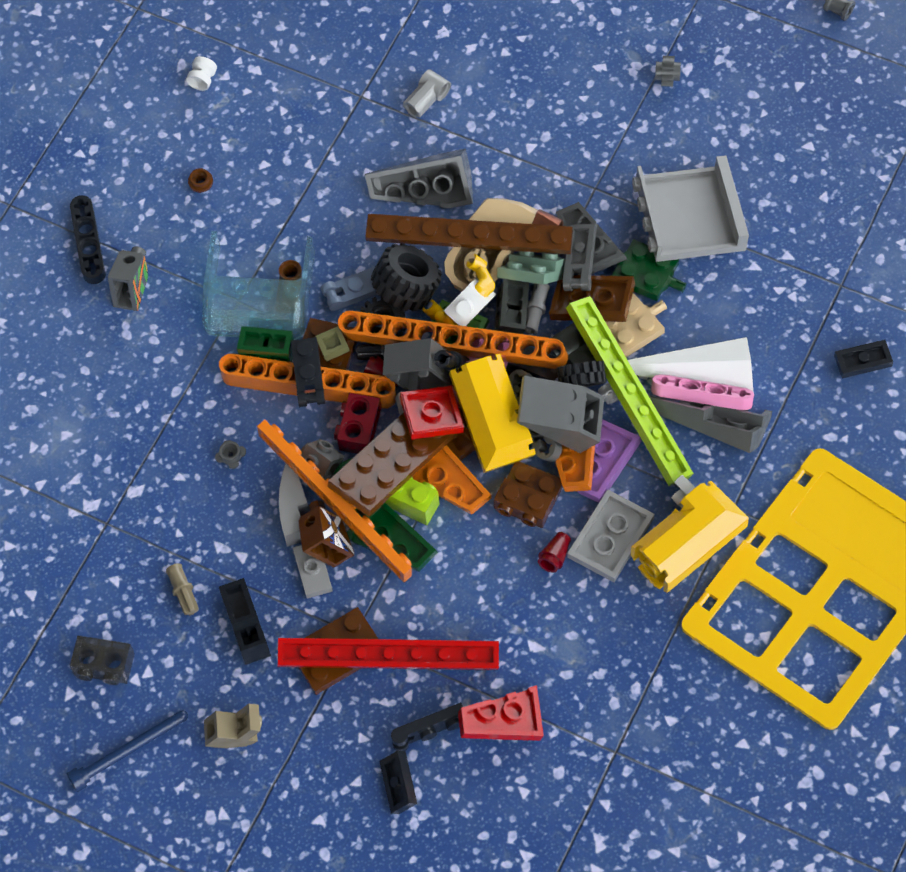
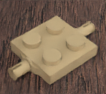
[606,293,667,357]

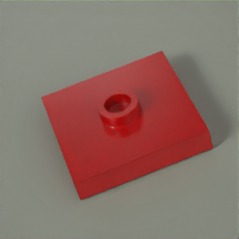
[400,386,464,440]

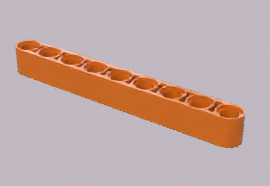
[338,311,568,369]

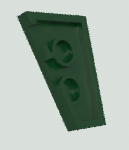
[347,503,438,572]

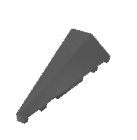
[648,395,772,453]

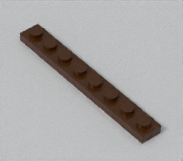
[365,214,573,254]

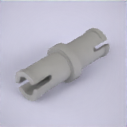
[525,283,550,335]

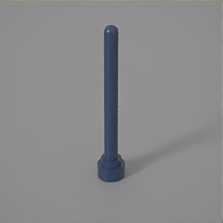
[66,710,188,792]

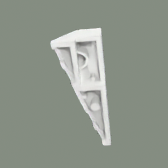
[628,337,753,391]

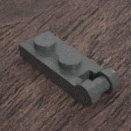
[563,224,597,291]

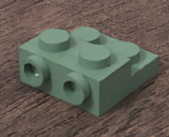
[497,251,566,285]

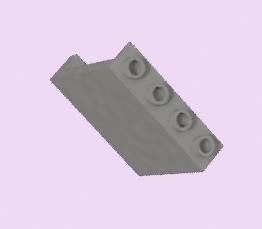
[632,155,749,262]

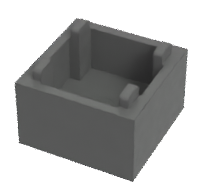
[383,338,453,391]

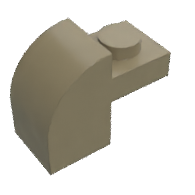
[204,704,262,748]

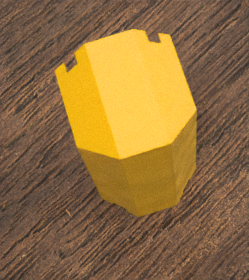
[449,354,536,473]
[631,481,749,593]

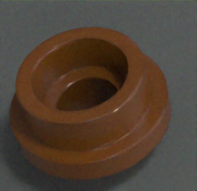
[188,168,213,193]

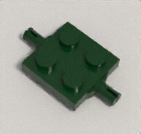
[612,239,687,302]

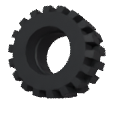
[371,243,442,312]

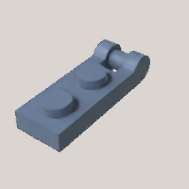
[320,267,378,311]

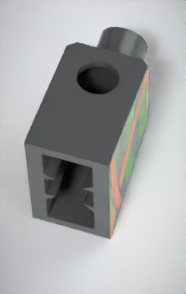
[108,246,148,311]

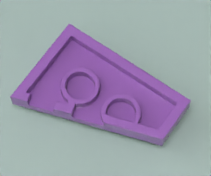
[577,419,641,503]

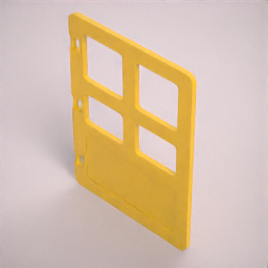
[682,448,906,730]

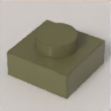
[315,326,350,361]

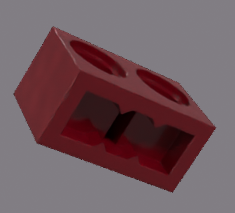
[334,393,382,454]

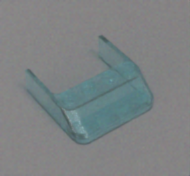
[202,231,315,340]

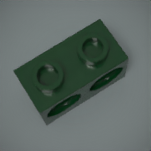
[237,326,294,362]

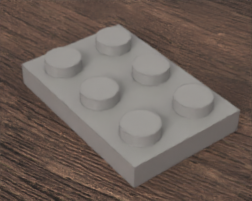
[567,490,655,582]

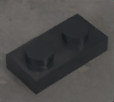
[834,340,893,379]
[379,750,417,814]

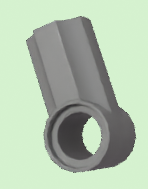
[403,69,451,118]

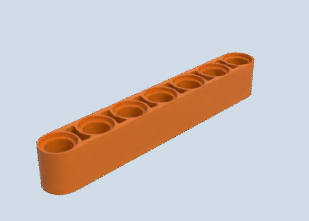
[219,354,397,409]

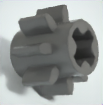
[655,56,681,87]

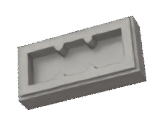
[293,545,333,599]

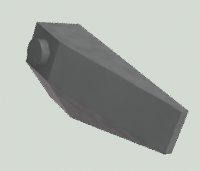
[365,148,473,209]

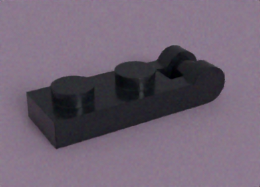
[291,337,325,407]
[391,702,463,751]

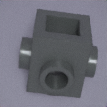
[301,439,345,480]

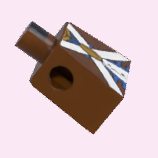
[298,500,355,567]

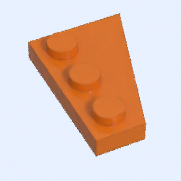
[551,444,595,492]
[413,445,492,515]

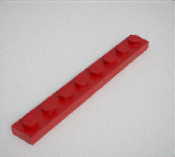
[277,638,499,670]

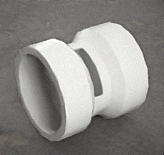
[186,56,217,91]

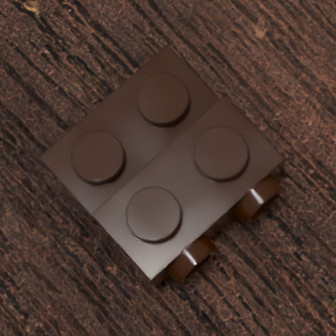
[494,461,563,528]

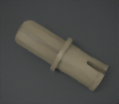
[166,563,199,616]

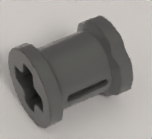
[823,0,856,21]

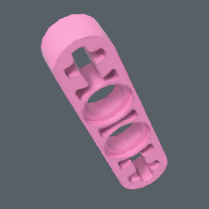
[651,375,754,410]

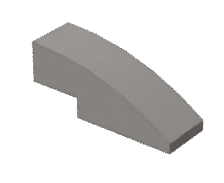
[279,464,309,547]

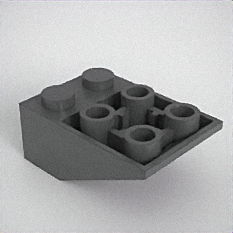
[517,376,605,453]

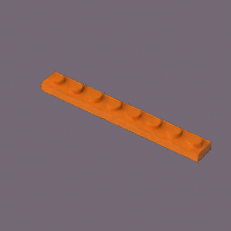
[257,420,412,583]

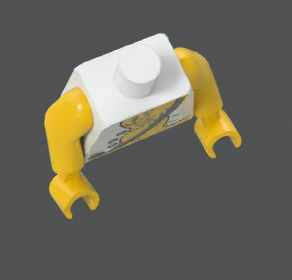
[422,254,496,326]

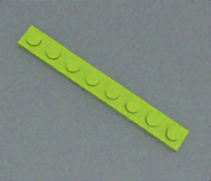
[566,296,694,486]

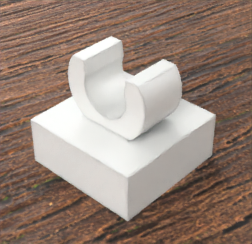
[671,475,695,508]

